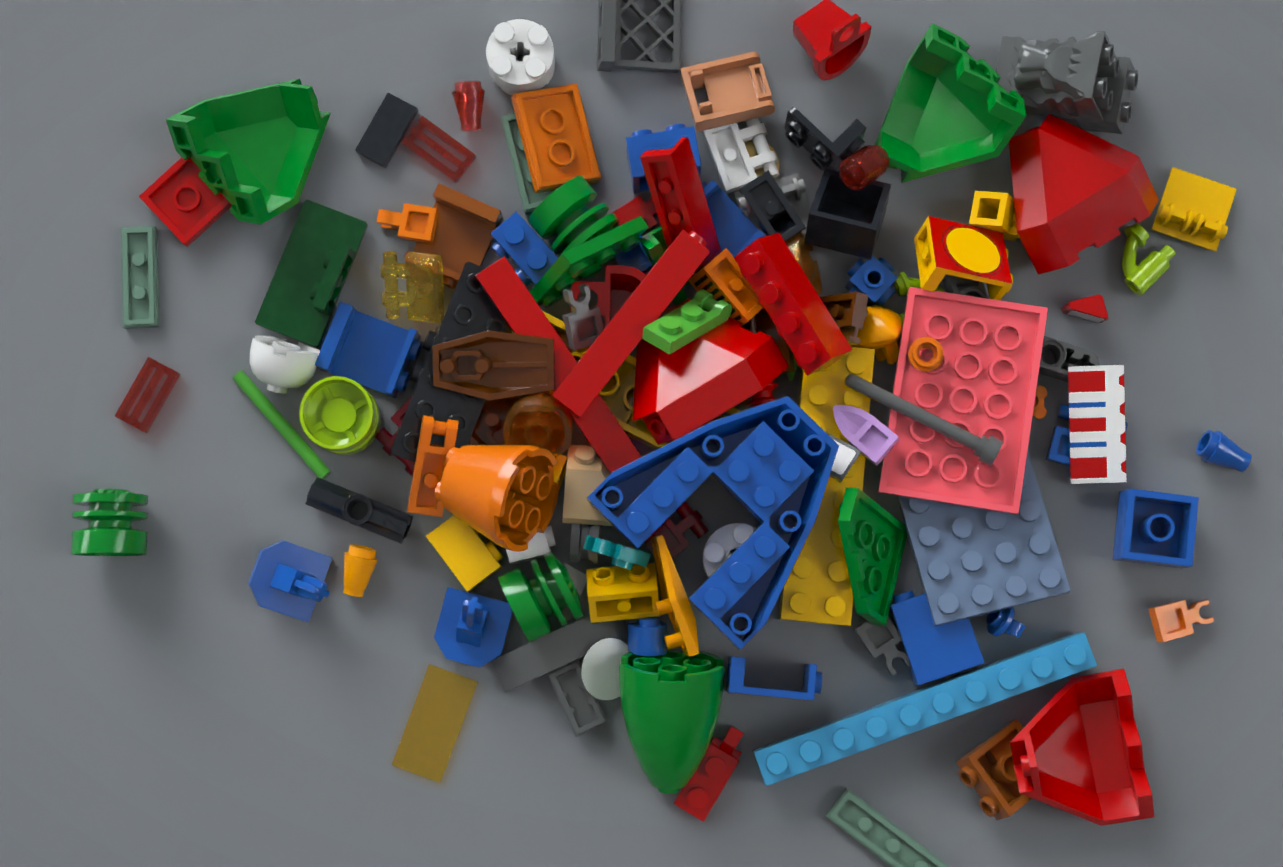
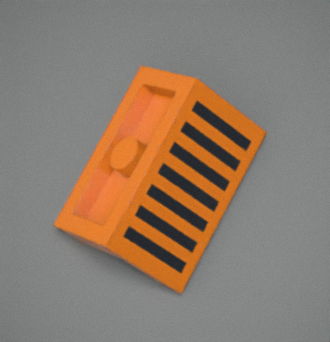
[688,248,763,325]

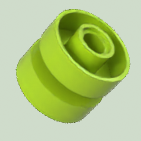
[299,376,381,455]

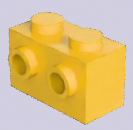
[586,562,659,623]

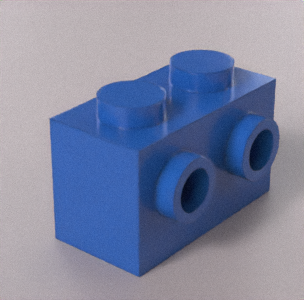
[490,211,558,287]

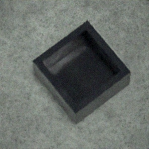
[804,168,892,260]

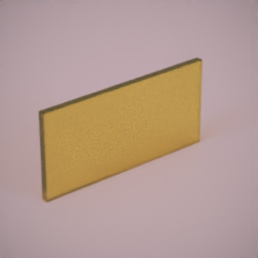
[392,664,478,783]

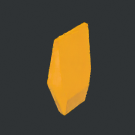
[651,535,699,657]

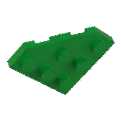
[530,216,648,308]
[838,488,907,626]

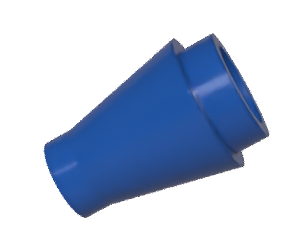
[1196,430,1252,472]

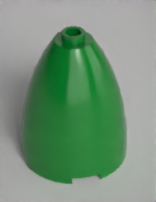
[619,651,725,794]

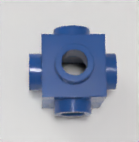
[845,255,898,307]

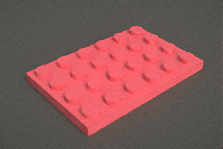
[878,287,1048,515]

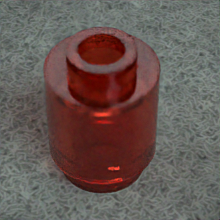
[839,145,889,190]

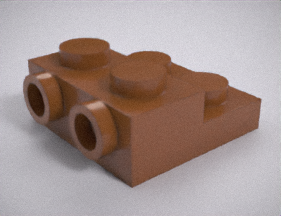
[956,719,1032,820]

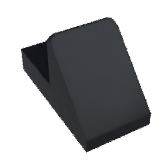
[739,170,806,242]

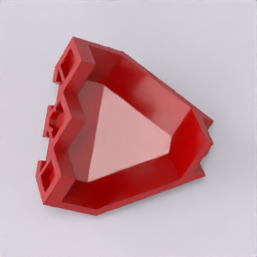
[1009,114,1159,275]
[633,299,789,445]
[1010,669,1154,826]

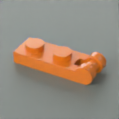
[407,415,459,517]

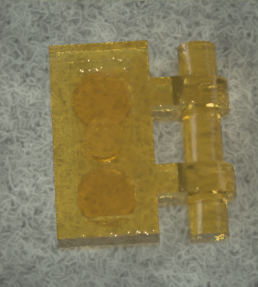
[380,251,444,324]

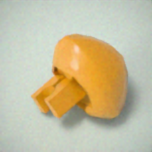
[850,305,903,364]

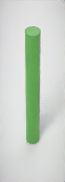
[232,370,331,479]

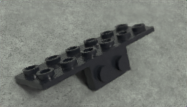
[391,262,529,462]

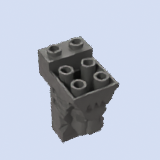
[996,31,1138,134]

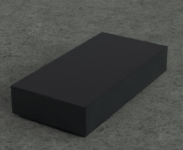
[355,93,418,168]

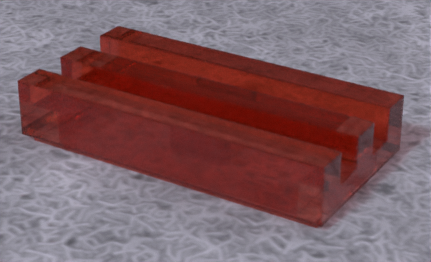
[402,116,476,183]
[115,357,180,433]

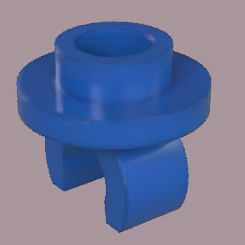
[986,607,1026,638]

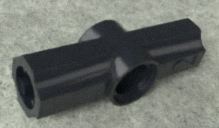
[305,477,413,544]

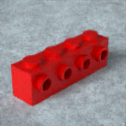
[734,233,853,376]

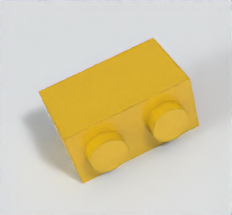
[426,515,503,592]

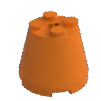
[435,445,560,552]

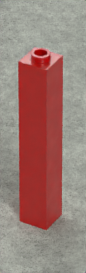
[550,230,711,419]

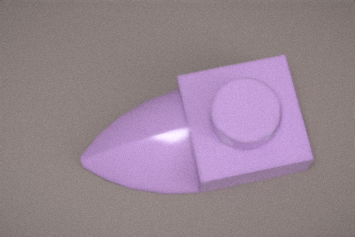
[833,405,899,466]

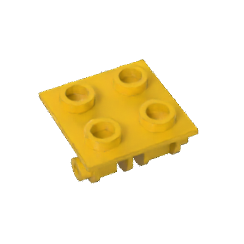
[1151,167,1237,252]

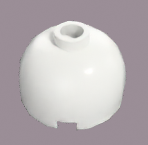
[250,336,320,394]

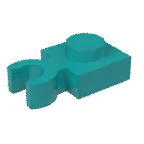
[583,535,650,570]

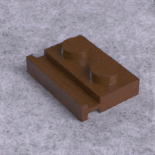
[820,292,868,345]

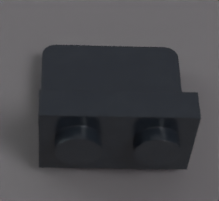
[784,107,866,171]

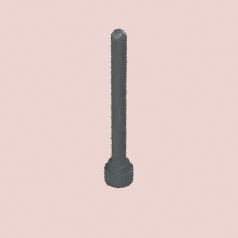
[845,374,1004,467]

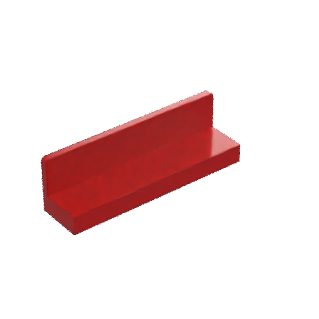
[640,137,721,279]

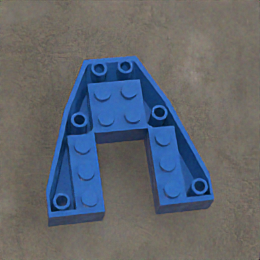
[587,396,839,649]

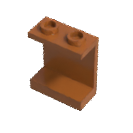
[404,183,503,290]

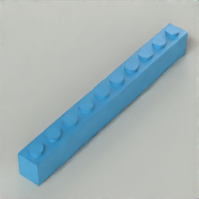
[752,632,1097,786]

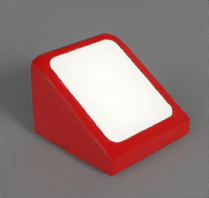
[1061,294,1108,323]

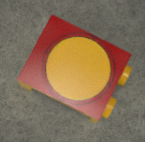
[914,216,1013,300]

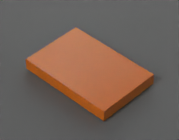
[511,83,602,194]

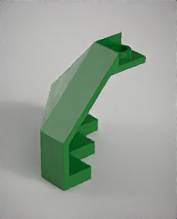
[871,23,1026,183]
[166,78,331,225]

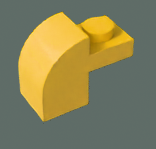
[969,191,1020,241]

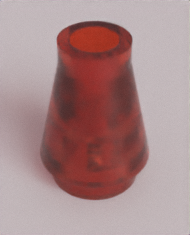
[452,81,485,131]

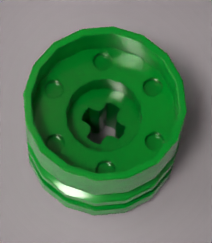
[528,176,620,254]
[71,489,148,556]
[498,551,584,643]

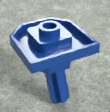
[248,540,332,623]
[434,587,513,667]

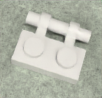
[703,118,780,194]

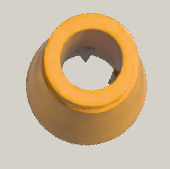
[343,544,378,597]

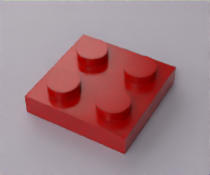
[139,157,232,247]

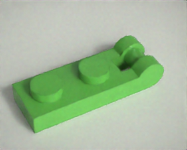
[642,289,732,354]

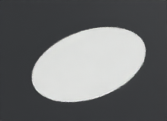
[581,638,630,700]

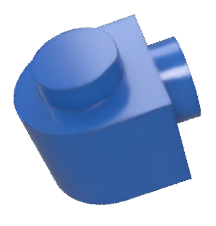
[627,616,668,656]

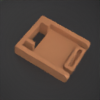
[680,52,775,132]

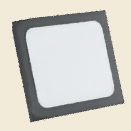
[829,434,861,483]

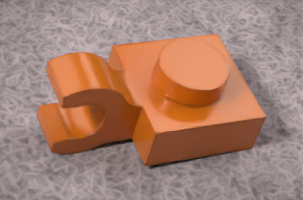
[376,203,439,244]

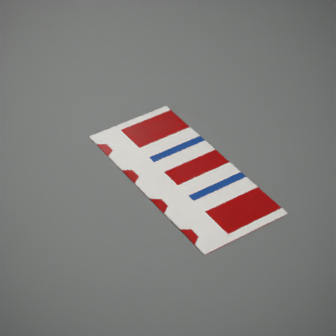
[1068,365,1127,484]

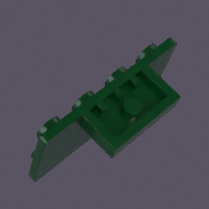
[255,200,368,347]

